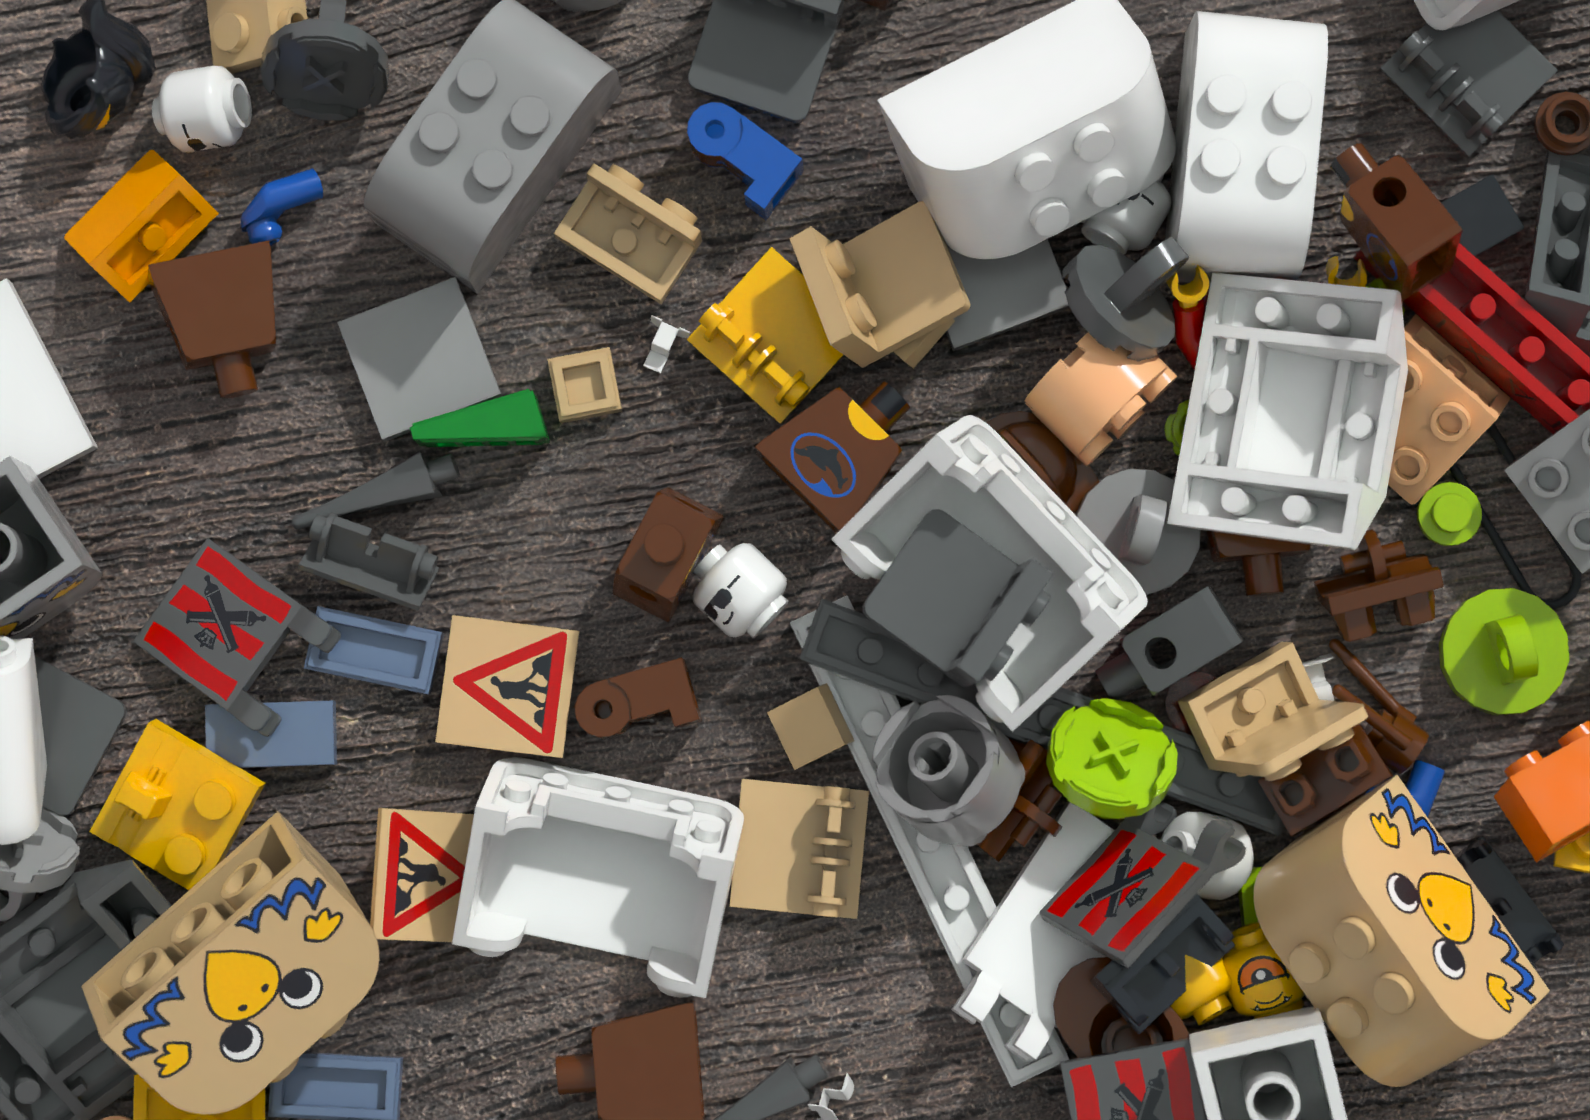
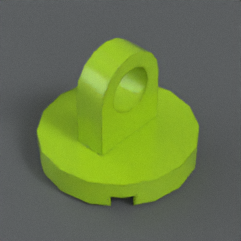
[1439,588,1570,715]
[1046,698,1178,819]

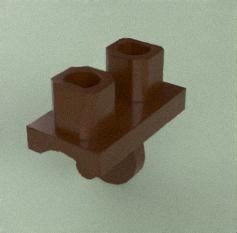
[1314,529,1444,642]
[1258,723,1393,837]
[976,738,1063,862]

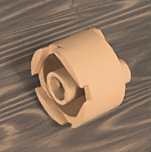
[1025,333,1178,467]

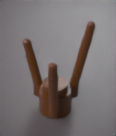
[1329,638,1429,775]

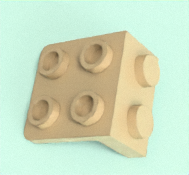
[1177,642,1368,781]

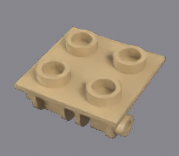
[729,779,869,919]

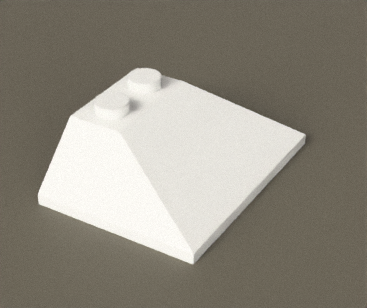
[1167,272,1408,550]

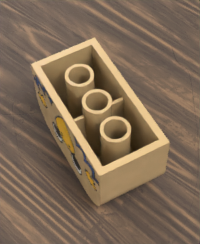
[1254,775,1550,1087]
[81,811,380,1114]

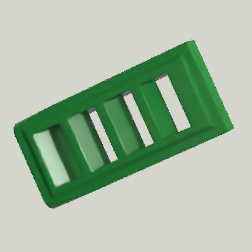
[410,389,550,447]

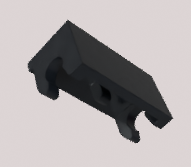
[1455,836,1564,970]
[1090,894,1235,1035]

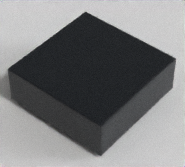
[1441,174,1524,257]

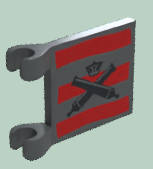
[133,538,341,737]
[1039,795,1246,969]
[1060,1038,1206,1120]

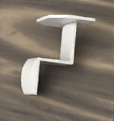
[643,315,690,373]
[1302,654,1334,701]
[808,1073,854,1120]

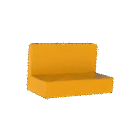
[64,149,219,303]

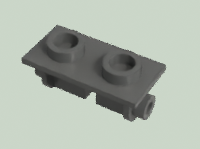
[298,512,440,611]

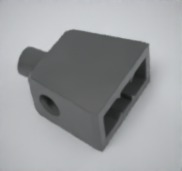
[1095,585,1244,700]

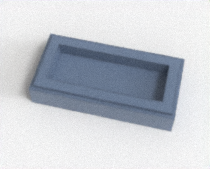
[304,606,444,696]
[205,700,337,768]
[268,1052,403,1120]

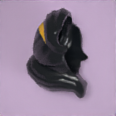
[41,0,156,139]

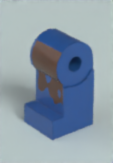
[687,102,804,220]

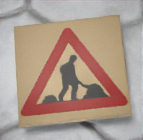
[435,615,580,758]
[370,808,474,942]

